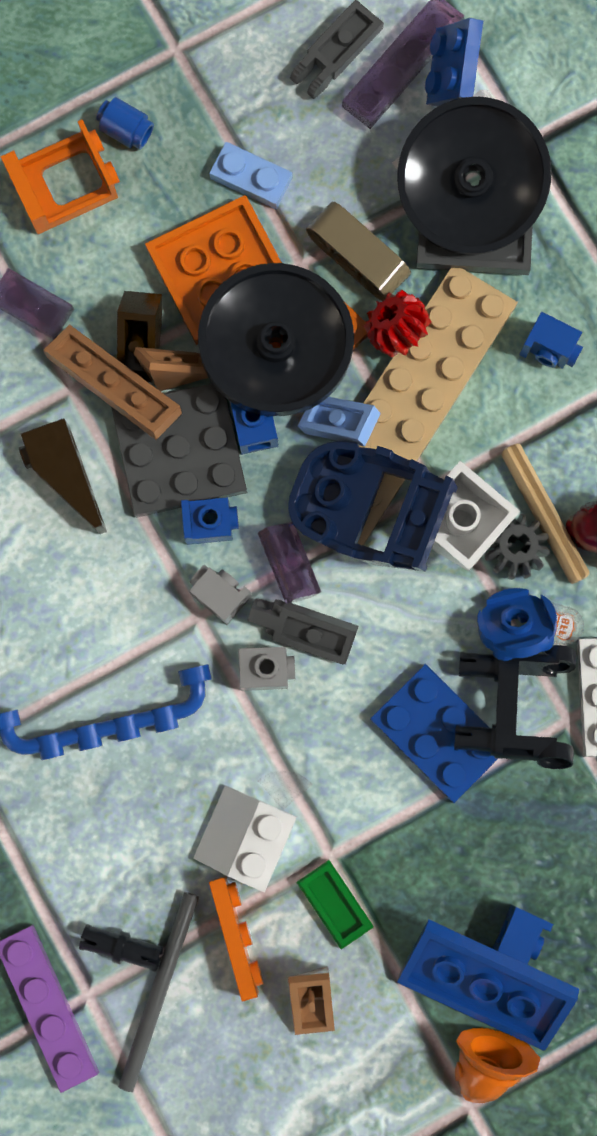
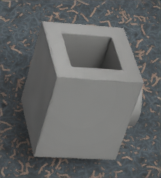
[238,647,295,691]

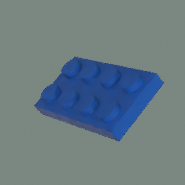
[397,919,579,1051]

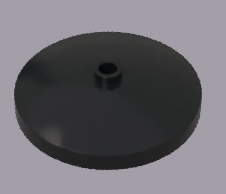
[397,97,552,255]
[198,263,354,416]

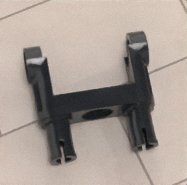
[454,645,576,769]

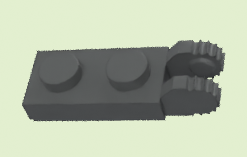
[290,0,384,99]

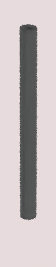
[118,892,199,1092]

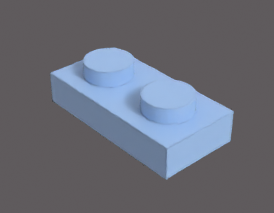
[209,142,293,210]
[298,397,381,447]

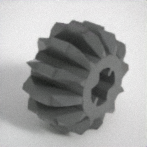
[484,514,550,580]

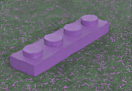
[0,925,99,1093]

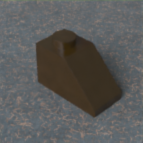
[117,291,162,383]

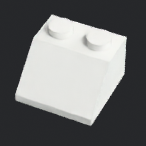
[432,461,520,571]
[194,785,297,893]

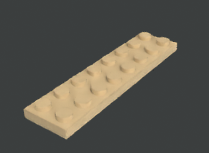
[358,268,518,546]

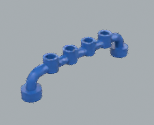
[0,664,212,760]

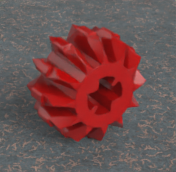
[363,290,431,358]

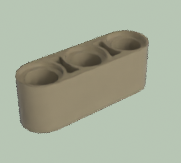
[306,202,411,301]

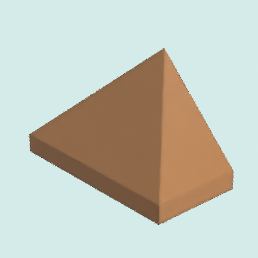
[134,347,208,391]
[288,967,335,1035]

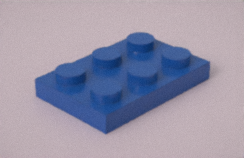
[370,664,498,803]

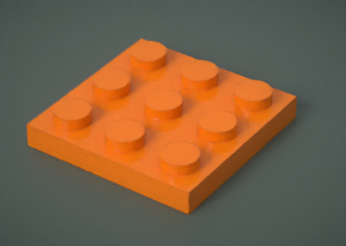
[145,195,282,345]

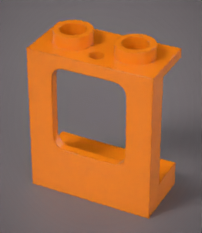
[0,119,120,234]

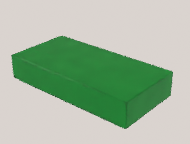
[296,860,374,950]

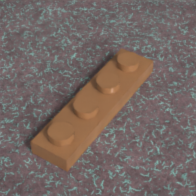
[44,324,182,440]

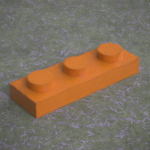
[209,876,264,1002]

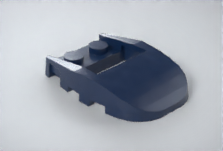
[288,441,458,572]

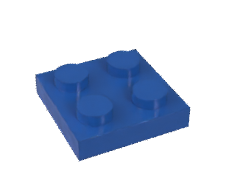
[425,18,484,107]

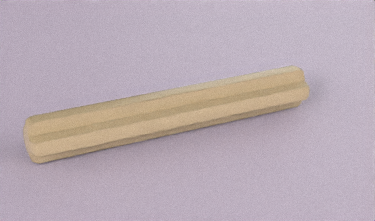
[502,443,589,584]

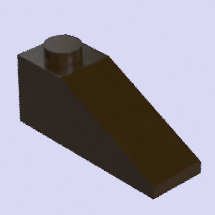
[19,418,107,534]

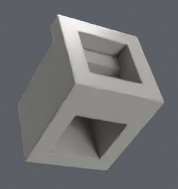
[189,565,252,625]

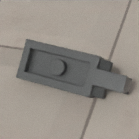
[247,598,359,665]

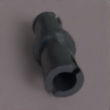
[79,924,163,972]

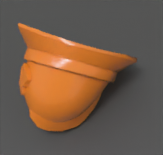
[455,1028,540,1103]

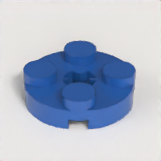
[477,588,557,661]

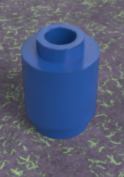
[96,97,154,150]

